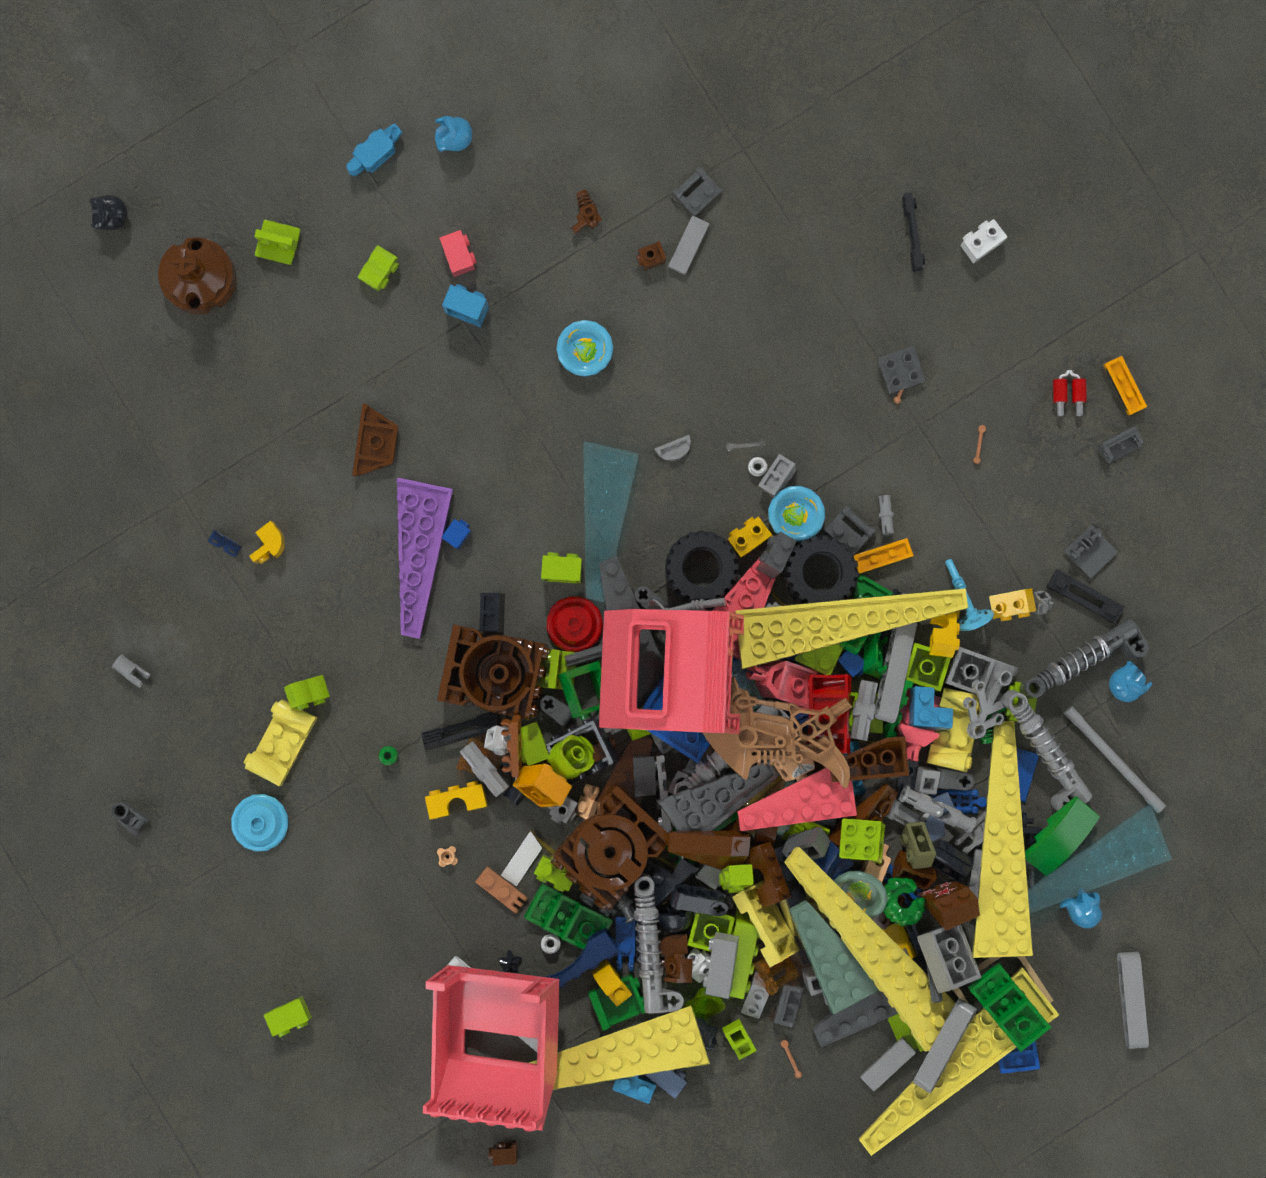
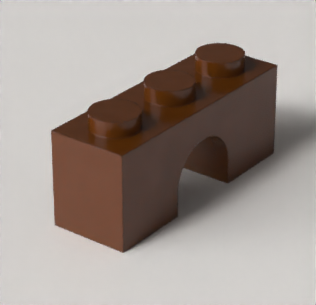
[745,842,791,908]

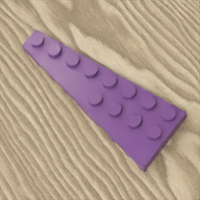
[397,478,453,639]

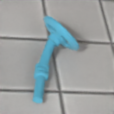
[945,559,994,631]

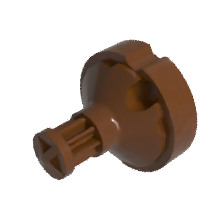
[158,237,236,314]

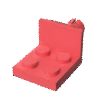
[746,660,818,709]
[894,689,942,762]

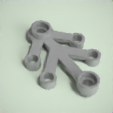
[963,669,1013,739]

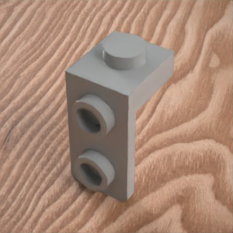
[741,970,773,1019]

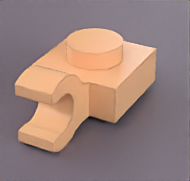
[576,784,600,819]

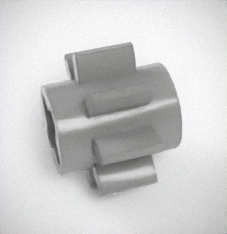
[1033,591,1053,615]

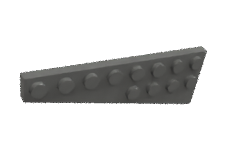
[598,556,664,709]

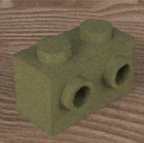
[900,821,936,869]

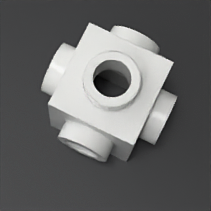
[484,726,511,755]
[686,948,711,983]

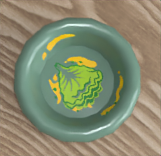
[834,871,888,919]

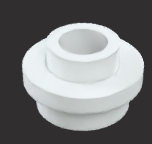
[748,457,767,476]
[541,934,560,954]

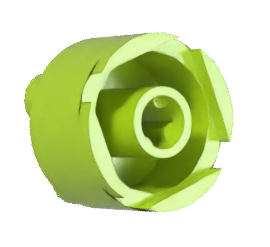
[548,735,594,780]

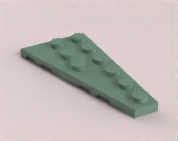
[788,900,879,1014]

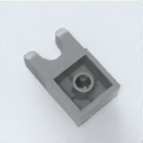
[944,647,1019,702]

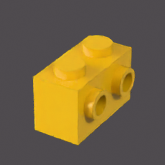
[727,517,772,559]
[989,588,1036,621]

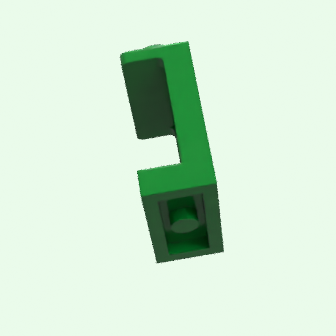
[589,974,645,1031]

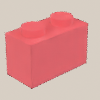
[439,230,477,277]

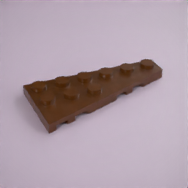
[593,736,653,850]

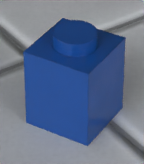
[441,519,472,550]
[837,651,864,678]

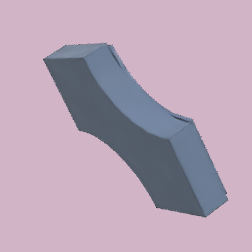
[924,792,955,841]

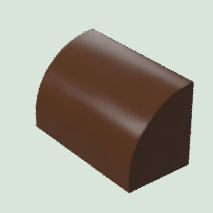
[892,850,937,890]

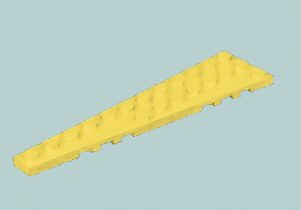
[735,589,968,669]
[972,721,1033,958]
[784,847,956,1051]
[859,966,1059,1156]
[529,1006,710,1090]

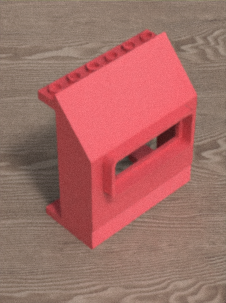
[599,609,744,734]
[423,965,560,1132]

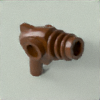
[571,190,602,234]

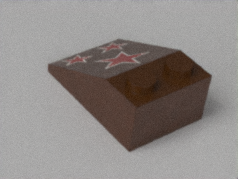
[917,880,980,931]

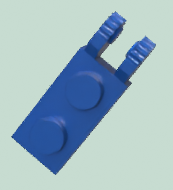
[616,916,635,972]

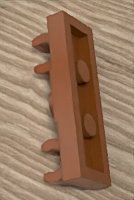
[501,715,522,777]

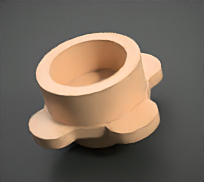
[437,846,458,867]

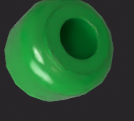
[378,746,399,765]

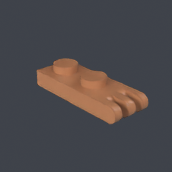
[476,866,528,914]

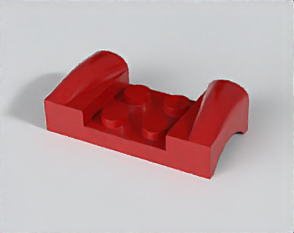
[806,674,851,754]

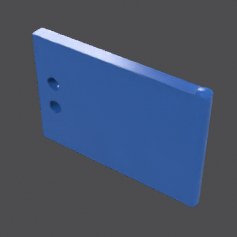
[1016,748,1039,803]

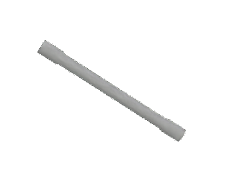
[1064,706,1166,813]

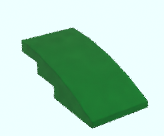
[1025,796,1100,877]
[524,883,613,949]
[968,963,1052,1052]

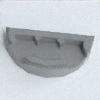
[654,434,691,461]

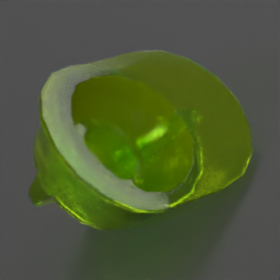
[683,987,726,1019]

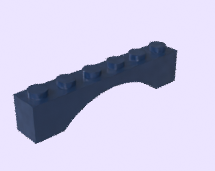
[540,927,618,989]

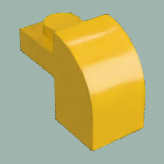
[249,521,285,564]
[591,959,632,1006]

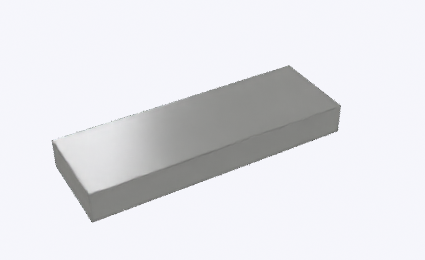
[668,216,709,275]
[860,1037,916,1091]

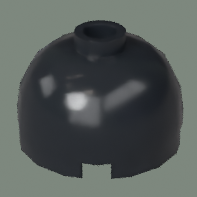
[656,900,694,934]

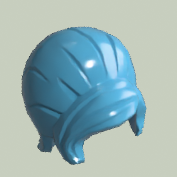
[435,116,472,152]
[1109,661,1152,702]
[1060,888,1102,929]

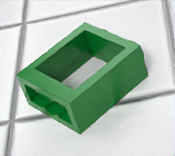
[558,661,601,720]

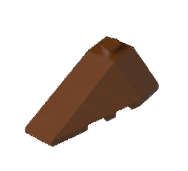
[830,736,909,782]
[828,784,898,863]
[667,831,751,870]

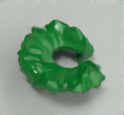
[883,877,926,926]

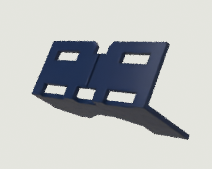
[208,529,242,557]

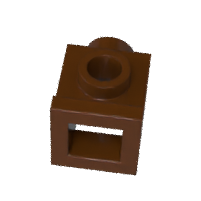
[636,241,666,270]
[592,736,618,762]
[664,954,693,983]
[489,1140,518,1166]

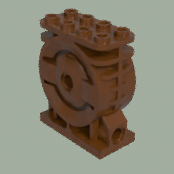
[437,624,551,720]
[550,786,669,910]

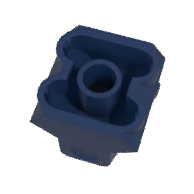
[813,840,853,881]

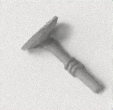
[648,598,726,635]

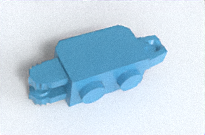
[346,123,403,177]

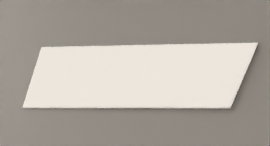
[501,831,542,886]

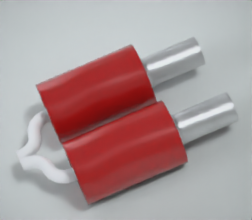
[1053,370,1087,416]

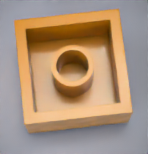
[513,764,572,807]

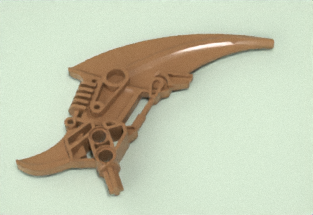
[702,676,852,788]

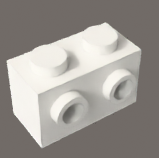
[960,219,1007,264]

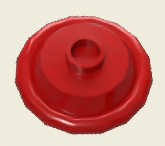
[546,596,603,652]

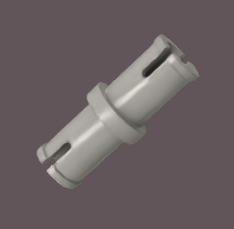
[878,495,894,535]

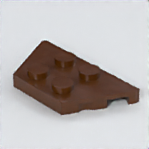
[352,403,399,477]

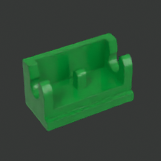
[863,632,888,679]

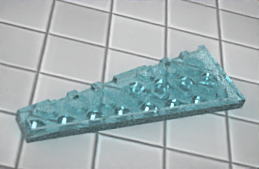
[583,441,639,603]
[1028,805,1172,914]

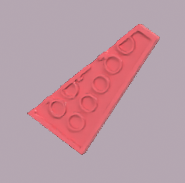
[712,557,776,660]
[737,768,857,831]

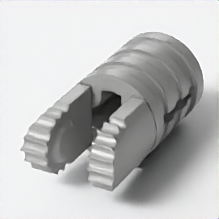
[112,654,150,688]

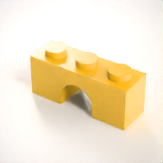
[929,611,960,658]
[425,781,488,819]

